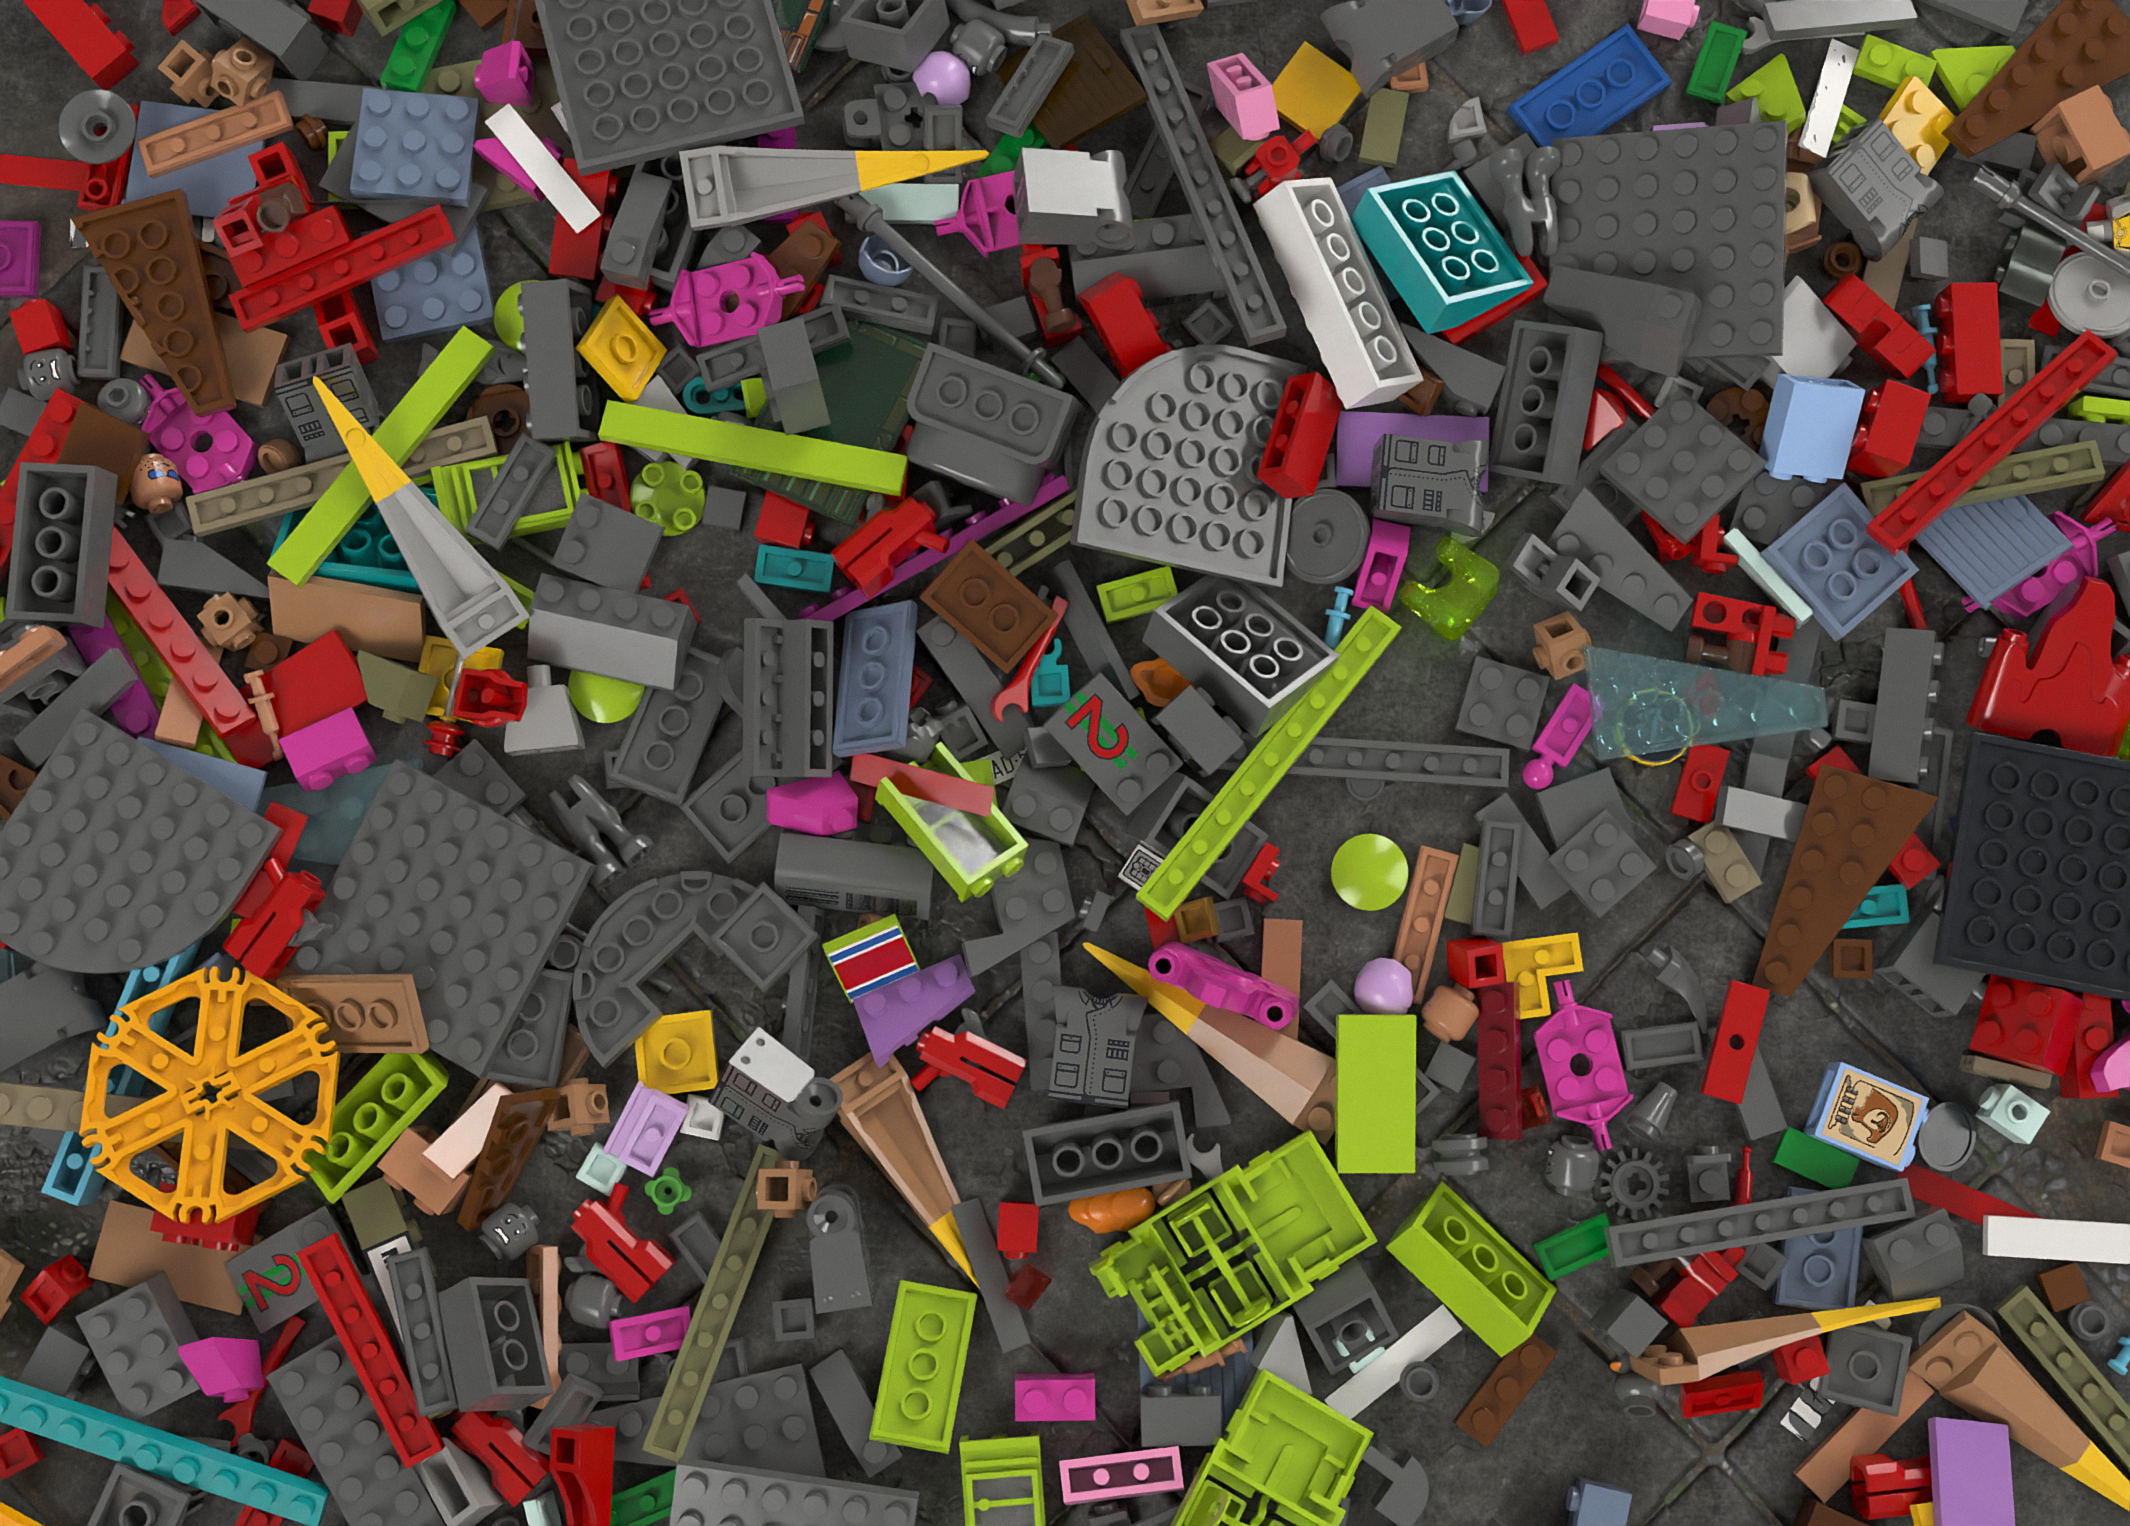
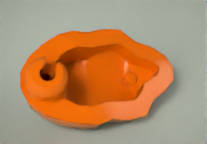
[1130,657,1197,707]
[1068,1186,1157,1234]

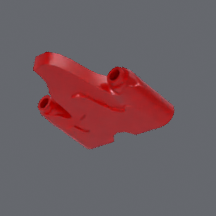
[1965,576,2130,757]

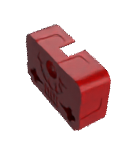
[1820,273,1936,381]

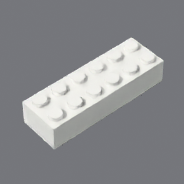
[1253,177,1424,409]

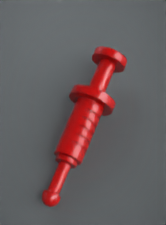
[1729,1145,1753,1207]

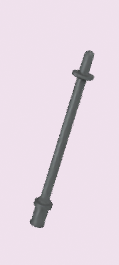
[1967,164,2130,279]
[834,193,1063,390]

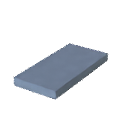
[832,600,918,758]

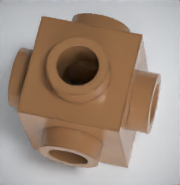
[210,37,275,108]
[158,40,220,108]
[197,592,265,652]
[1533,611,1592,680]
[547,1078,610,1137]
[756,1161,817,1218]

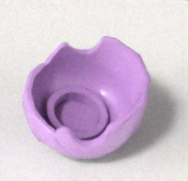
[912,51,971,105]
[1354,958,1413,1014]

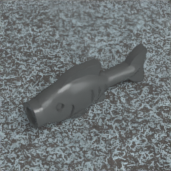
[417,340,527,387]

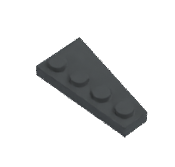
[1545,484,1693,632]

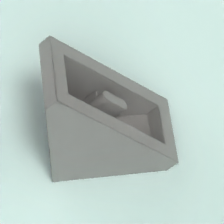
[1248,1310,1312,1395]

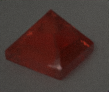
[1521,1085,1552,1130]
[1005,1264,1052,1311]

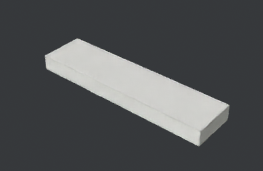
[1982,1215,2130,1264]

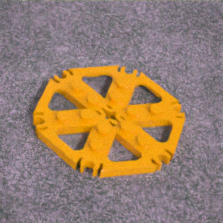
[79,966,340,1224]

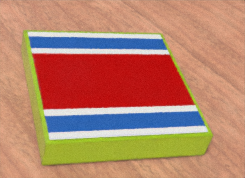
[822,914,921,1004]

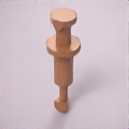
[243,669,285,761]
[1156,1335,1247,1383]

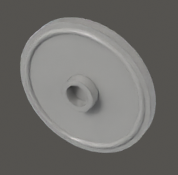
[2047,252,2130,339]

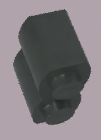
[1988,224,2067,316]

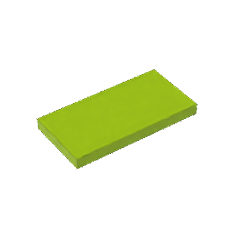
[1335,1014,1416,1173]
[869,1280,978,1454]

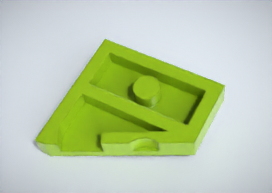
[1927,45,2016,111]
[1725,53,1806,134]

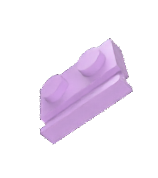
[602,1081,690,1177]

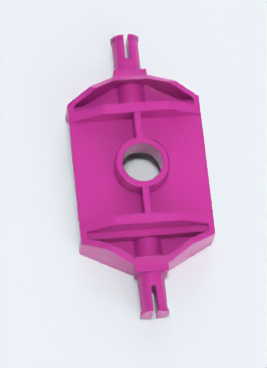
[934,170,1021,258]
[649,252,805,348]
[138,374,259,494]
[1962,510,2116,620]
[1533,979,1633,1151]

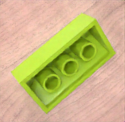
[304,1050,450,1204]
[1385,1181,1557,1358]

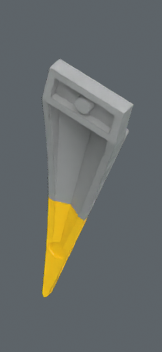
[679,146,989,231]
[313,376,530,660]

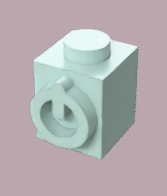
[1975,1084,2051,1144]

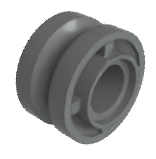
[1431,1133,1489,1176]

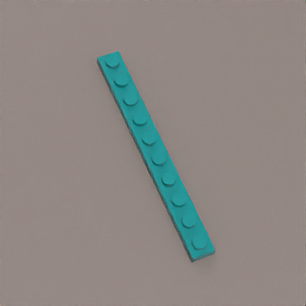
[0,1376,330,1526]

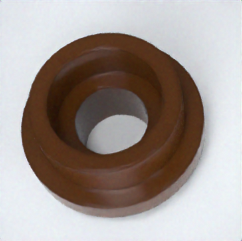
[295,113,328,151]
[1822,242,1861,280]

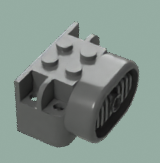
[905,342,1085,507]

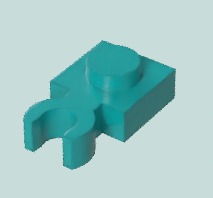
[1031,639,1070,708]

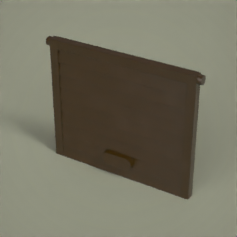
[995,14,1149,150]

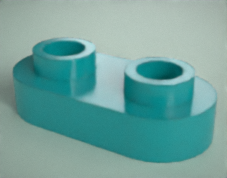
[683,376,746,417]

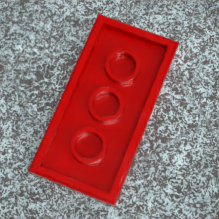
[223,629,368,770]

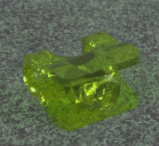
[1398,536,1499,641]

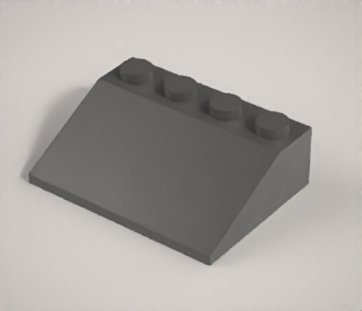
[1142,574,1340,738]

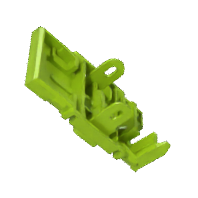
[1170,1368,1374,1526]

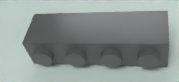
[1868,627,1944,789]

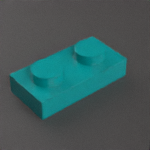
[754,544,836,595]
[1842,884,1910,929]

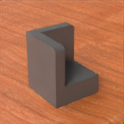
[907,480,973,529]

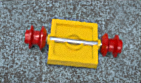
[418,635,504,757]

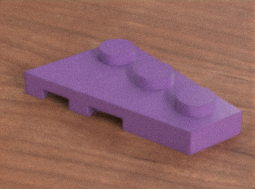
[852,954,975,1069]

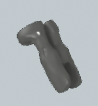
[1489,146,1561,257]
[547,774,655,890]

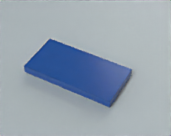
[1507,23,1673,148]

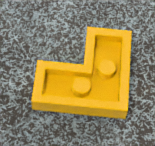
[1500,932,1584,1019]

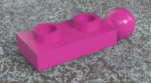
[1522,683,1606,789]
[609,1306,692,1362]

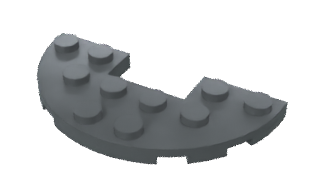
[573,871,757,1069]

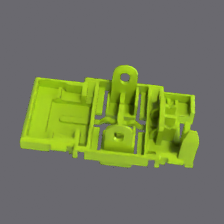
[1089,1129,1378,1377]

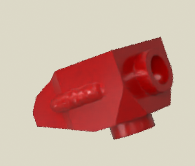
[452,668,528,728]

